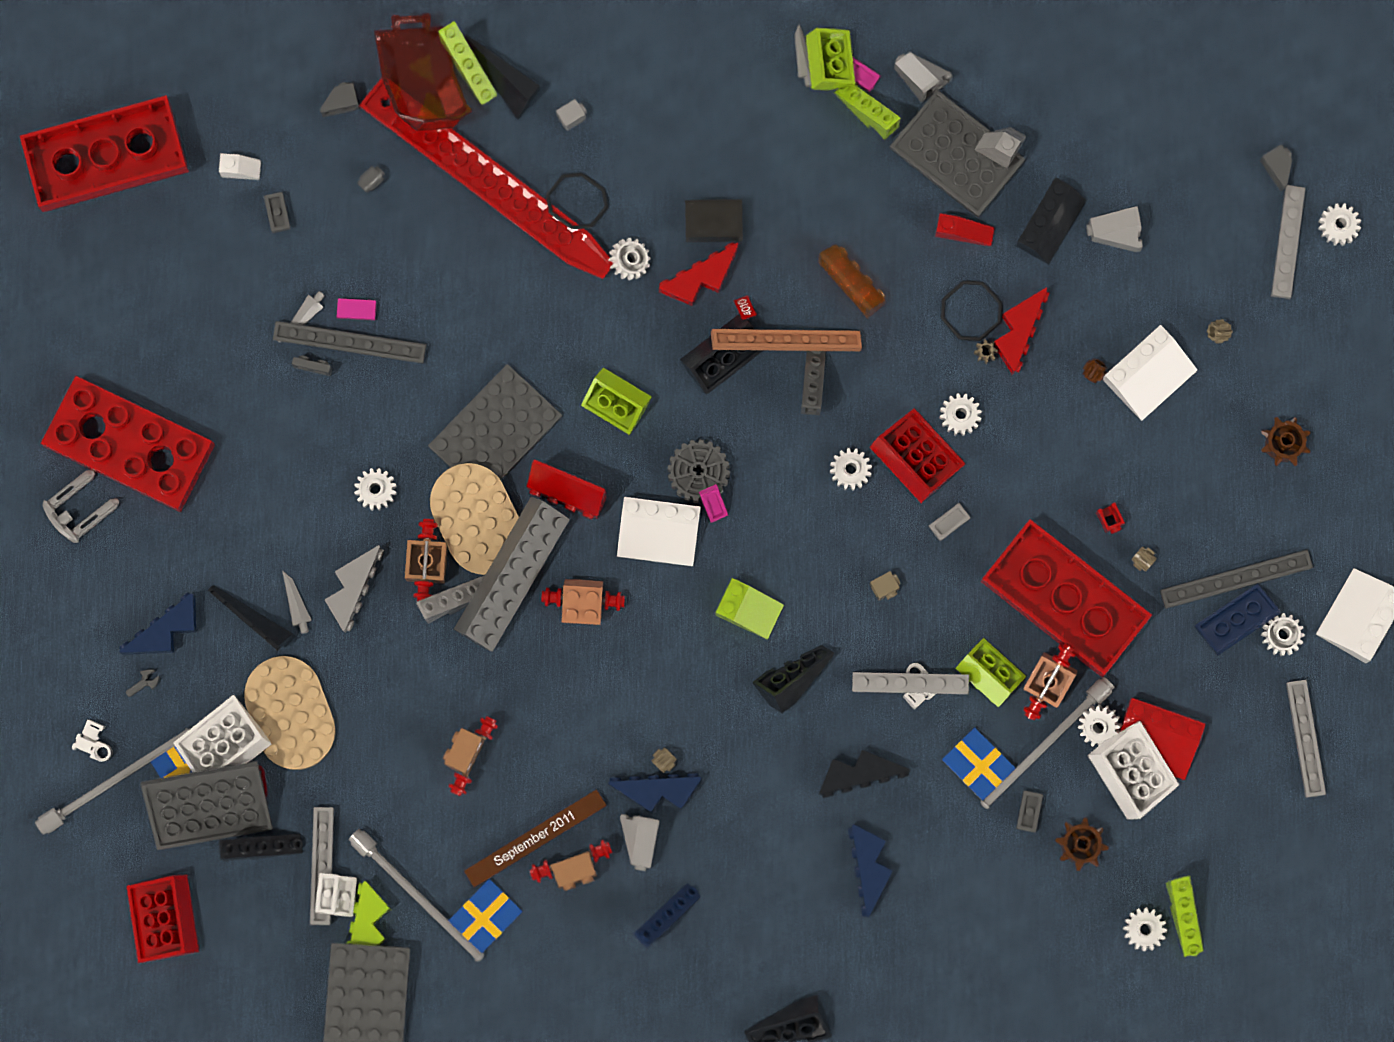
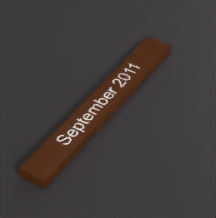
[464,789,607,888]

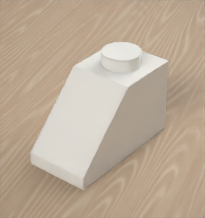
[219,153,261,180]

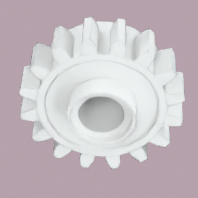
[1319,204,1361,246]
[608,238,651,280]
[939,393,982,436]
[830,448,872,491]
[354,468,397,511]
[1261,613,1305,656]
[1078,704,1122,746]
[1123,908,1167,951]

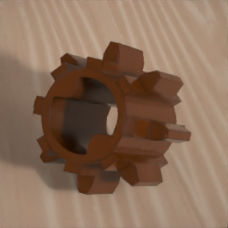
[1082,358,1107,383]

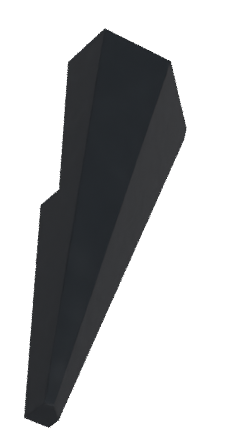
[464,34,540,120]
[208,585,295,651]

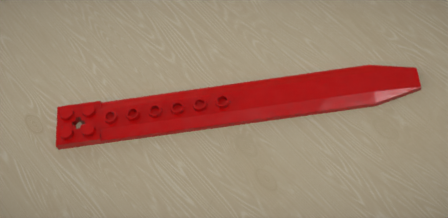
[359,76,613,279]

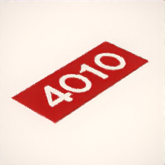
[733,295,757,320]

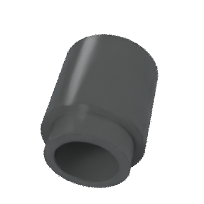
[357,166,385,193]

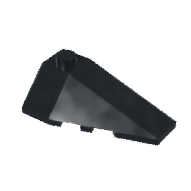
[753,645,834,713]
[745,995,832,1042]

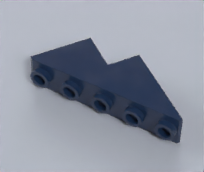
[119,592,196,655]
[608,773,702,813]
[848,824,892,918]
[633,883,701,949]

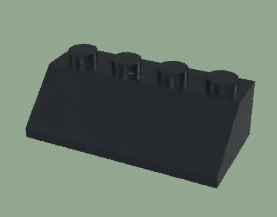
[1016,177,1086,265]
[680,314,764,395]

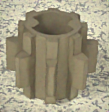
[1207,319,1233,343]
[974,339,998,364]
[1131,546,1157,572]
[651,747,677,773]

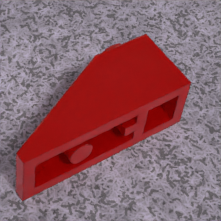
[935,213,994,247]

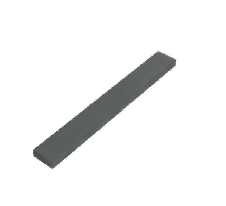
[273,321,427,364]
[1160,549,1313,609]

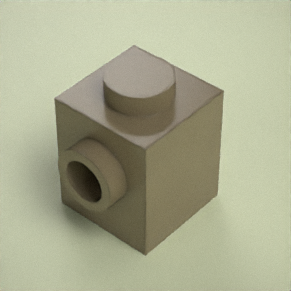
[869,571,901,601]

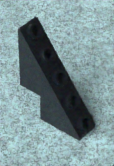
[819,750,910,798]
[219,834,303,862]

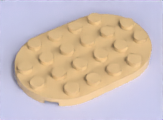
[430,463,519,575]
[244,656,336,770]

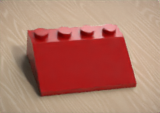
[870,408,965,503]
[527,459,607,520]
[1119,698,1205,780]
[127,875,199,963]

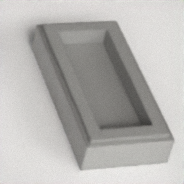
[928,503,971,541]

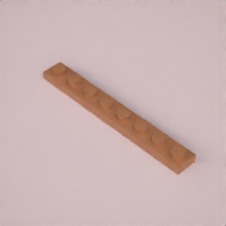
[711,329,862,351]

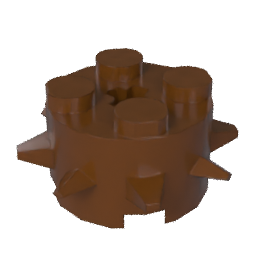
[1261,417,1311,466]
[1055,818,1109,871]

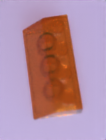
[818,244,886,319]

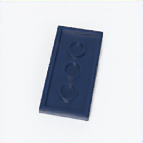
[1195,583,1281,656]

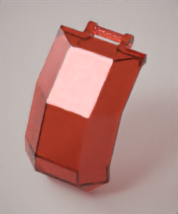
[374,13,472,131]

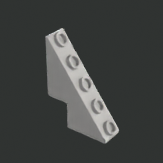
[325,545,384,633]
[416,575,485,624]

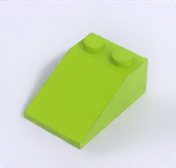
[715,578,784,640]

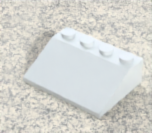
[1103,325,1197,421]
[617,497,700,567]
[1316,569,1394,663]
[174,695,271,773]
[1088,721,1179,819]

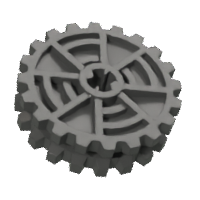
[668,439,730,504]

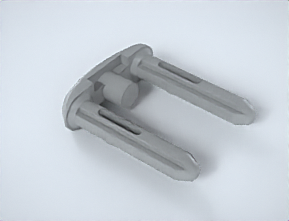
[43,469,119,543]

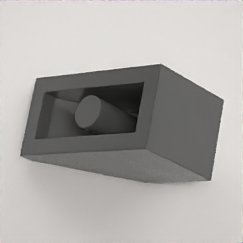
[320,82,359,117]
[1260,144,1292,191]

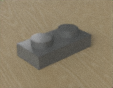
[264,192,291,234]
[292,355,332,376]
[1016,791,1043,833]

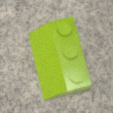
[806,28,855,90]
[581,367,652,435]
[955,638,1027,707]

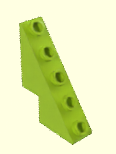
[438,21,497,105]
[834,85,901,140]
[1166,876,1203,957]
[347,881,391,946]

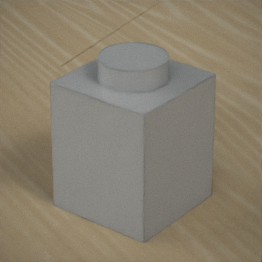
[556,99,587,131]

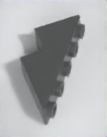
[801,351,826,416]

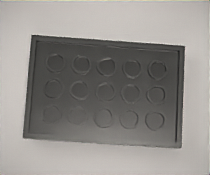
[890,90,1025,218]
[428,364,563,480]
[141,761,273,850]
[324,943,410,1042]

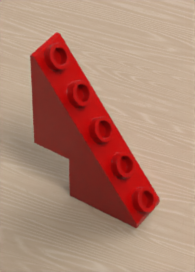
[659,242,739,306]
[993,287,1050,375]

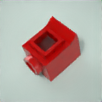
[1096,502,1125,534]

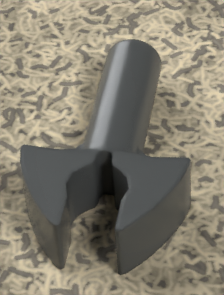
[126,670,160,697]

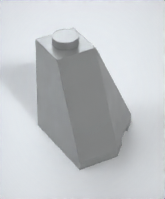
[894,52,953,103]
[975,127,1026,168]
[1086,206,1142,252]
[620,814,659,872]

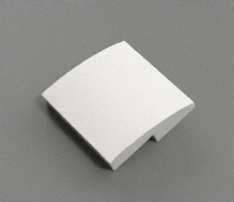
[315,873,357,917]

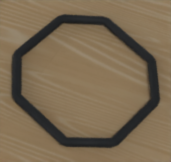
[546,173,608,230]
[941,280,1002,341]

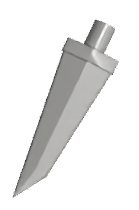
[795,25,811,87]
[278,291,325,343]
[282,571,312,634]

